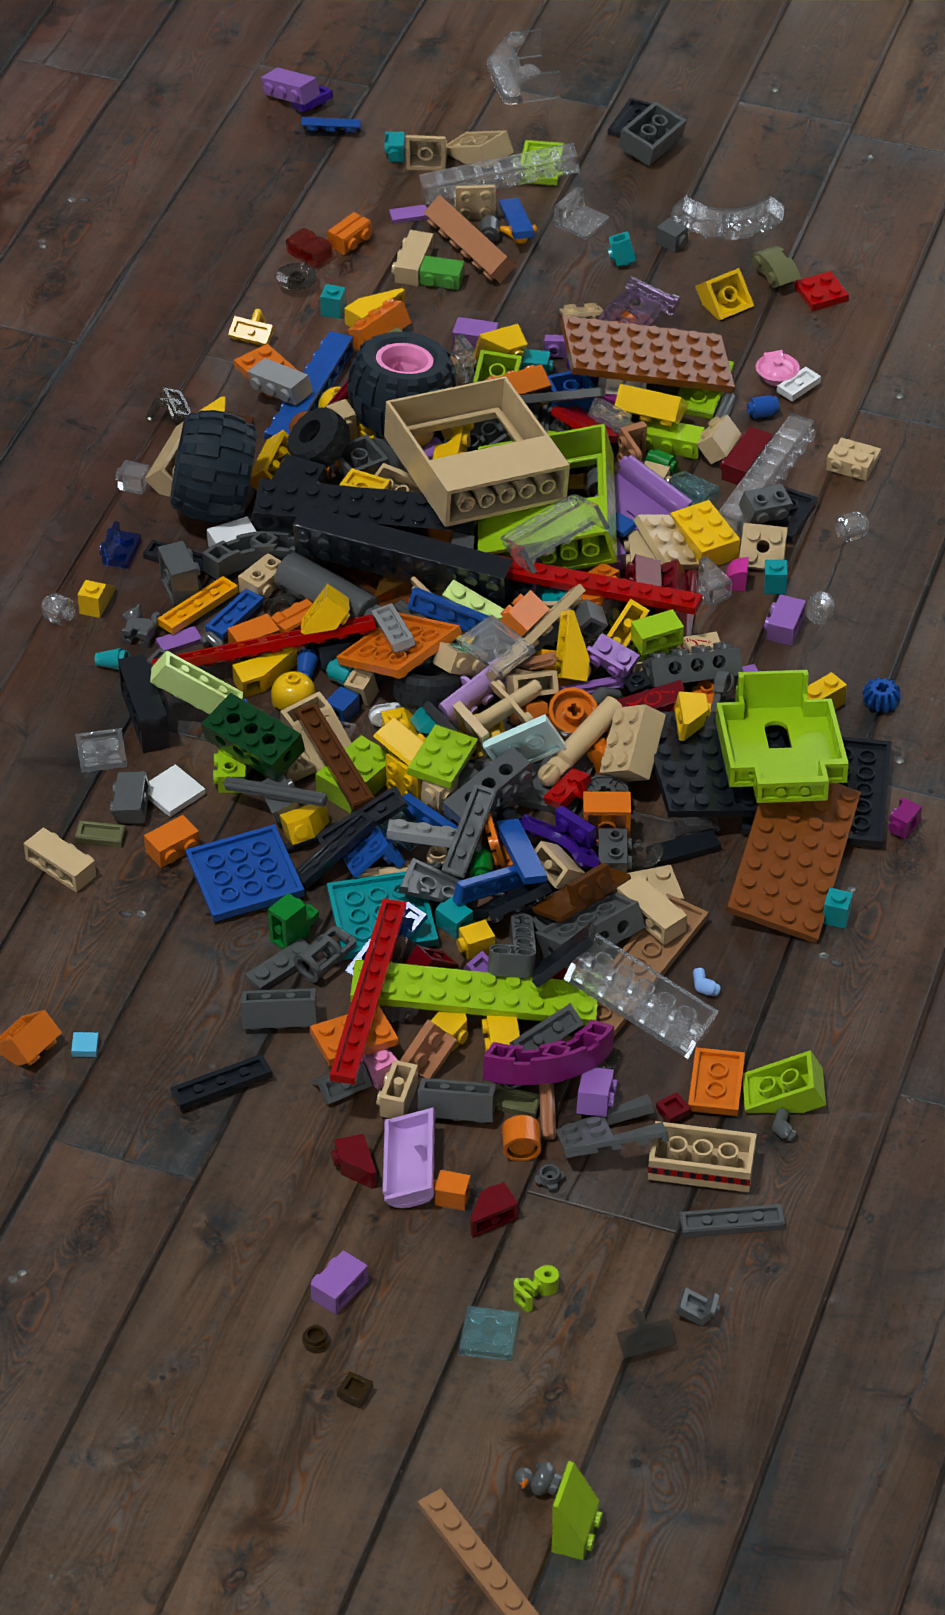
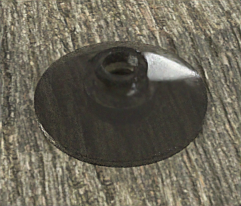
[276,263,317,290]

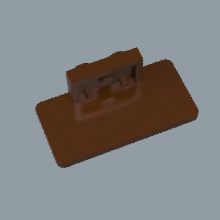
[532,863,631,922]

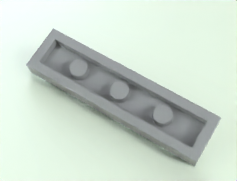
[371,603,416,653]
[386,819,483,852]

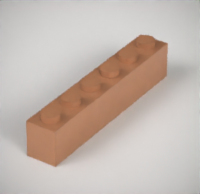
[424,194,517,284]

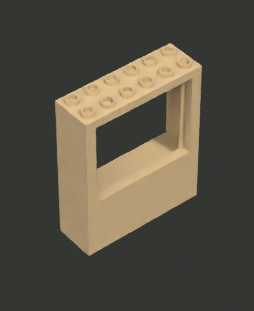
[384,376,570,527]

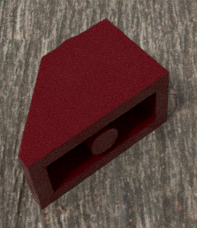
[405,945,459,969]
[331,1133,377,1189]
[470,1182,518,1238]

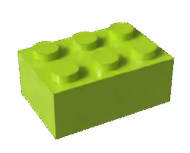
[316,735,396,814]

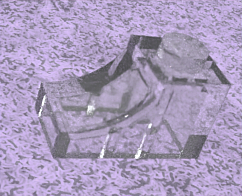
[696,556,732,607]

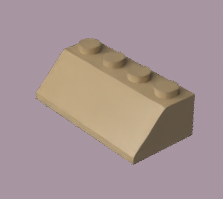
[144,422,184,497]

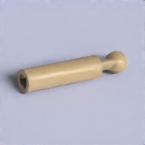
[538,696,622,786]

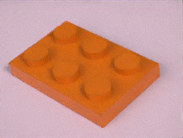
[234,344,298,398]
[310,1005,398,1067]
[688,1047,745,1116]

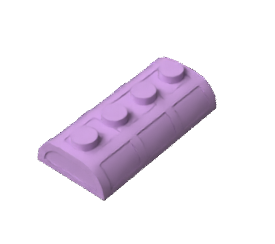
[438,656,511,725]
[382,1108,436,1208]

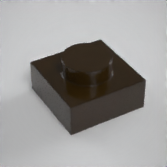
[337,1371,373,1407]

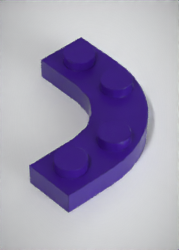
[520,814,600,869]

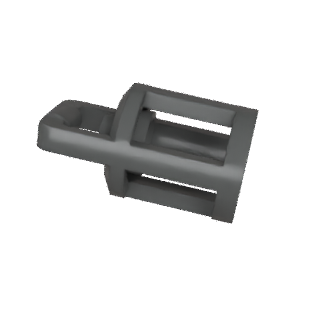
[294,926,357,983]

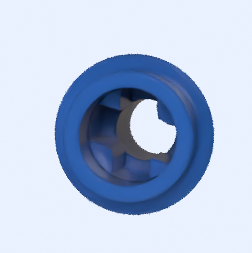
[297,649,319,679]

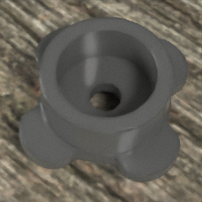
[535,1164,564,1190]

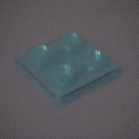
[459,1306,519,1361]

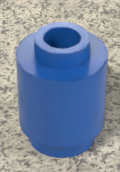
[747,395,779,419]

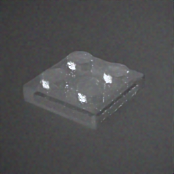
[76,728,127,773]

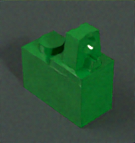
[268,893,319,950]

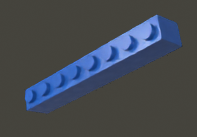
[264,331,354,440]

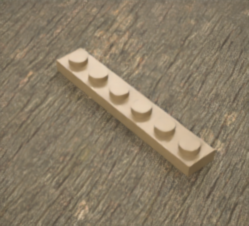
[485,584,586,681]

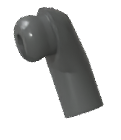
[200,631,224,647]
[591,686,621,705]
[772,1108,797,1141]

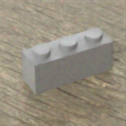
[247,358,313,405]

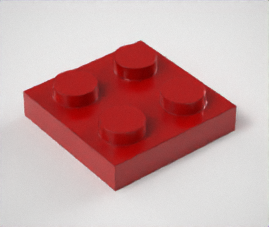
[794,271,849,311]

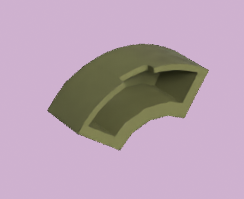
[752,246,801,289]

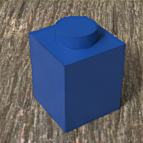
[327,686,360,727]

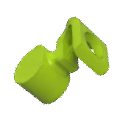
[513,1265,559,1313]

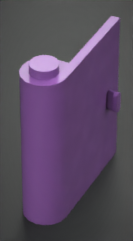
[596,455,693,530]

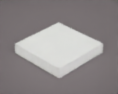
[148,764,206,817]

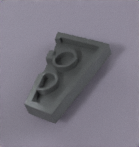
[398,858,472,908]

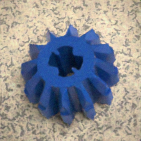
[862,677,901,714]

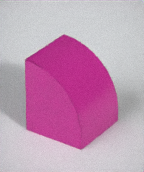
[724,557,749,592]

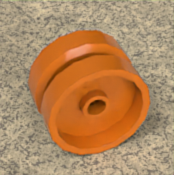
[546,687,598,740]

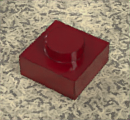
[656,1092,691,1123]

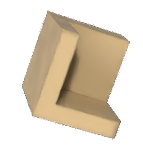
[344,668,379,707]

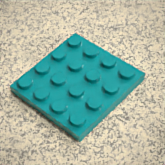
[327,871,438,960]

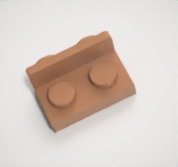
[400,1020,458,1079]

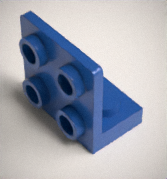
[342,826,406,878]

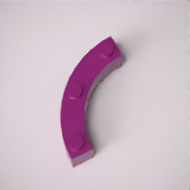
[483,1020,614,1085]

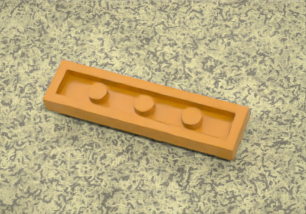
[157,576,239,635]

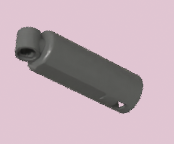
[275,553,381,631]

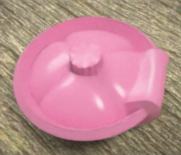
[756,350,800,386]

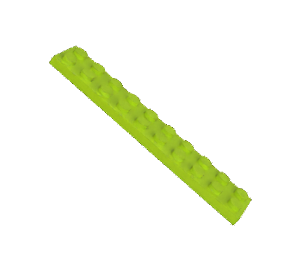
[350,959,599,1026]

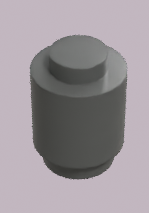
[480,215,500,243]

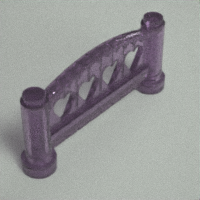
[597,277,681,326]

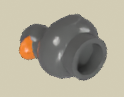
[515,1462,562,1495]

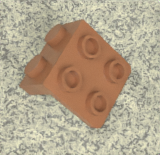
[617,421,647,462]

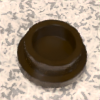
[302,1325,329,1351]

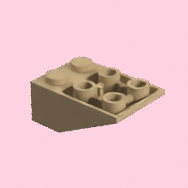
[280,691,351,773]

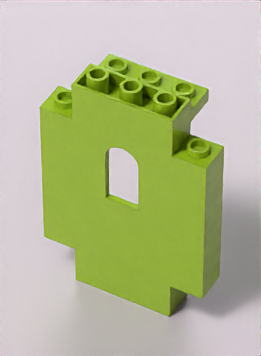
[716,670,848,803]

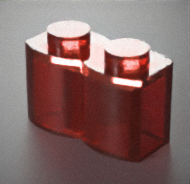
[286,228,332,268]

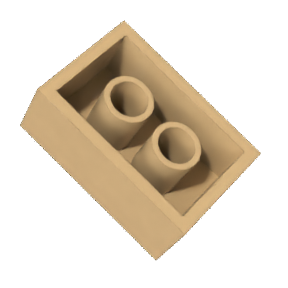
[599,705,666,782]

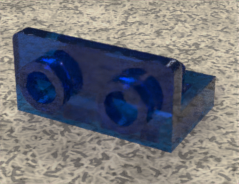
[99,521,141,569]

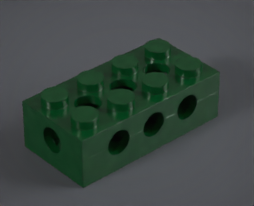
[201,693,305,781]

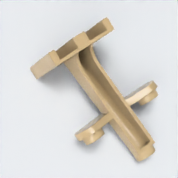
[453,679,543,757]

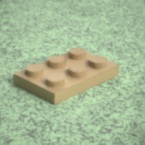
[633,515,699,570]

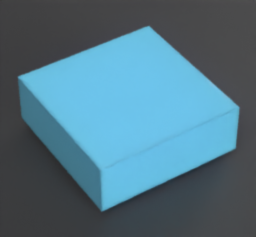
[71,1032,99,1057]

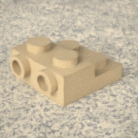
[826,438,881,481]

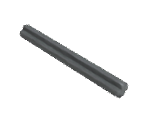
[223,777,328,807]

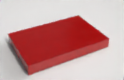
[550,407,620,443]

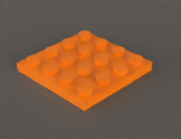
[336,612,462,679]

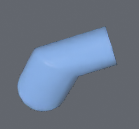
[693,968,721,997]

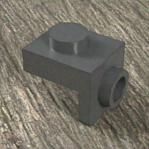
[675,1287,720,1326]

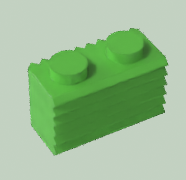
[419,256,464,290]

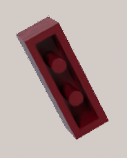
[720,427,774,488]

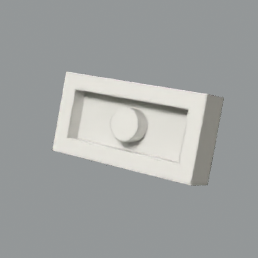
[777,367,821,402]

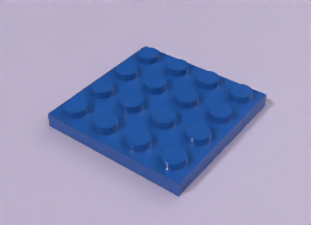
[185,824,305,922]

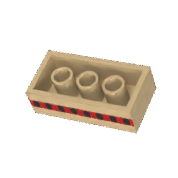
[648,1121,756,1192]

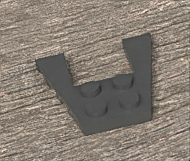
[556,1094,669,1158]

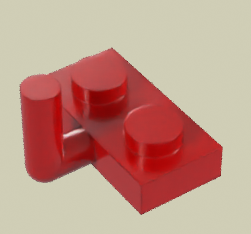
[543,768,592,808]

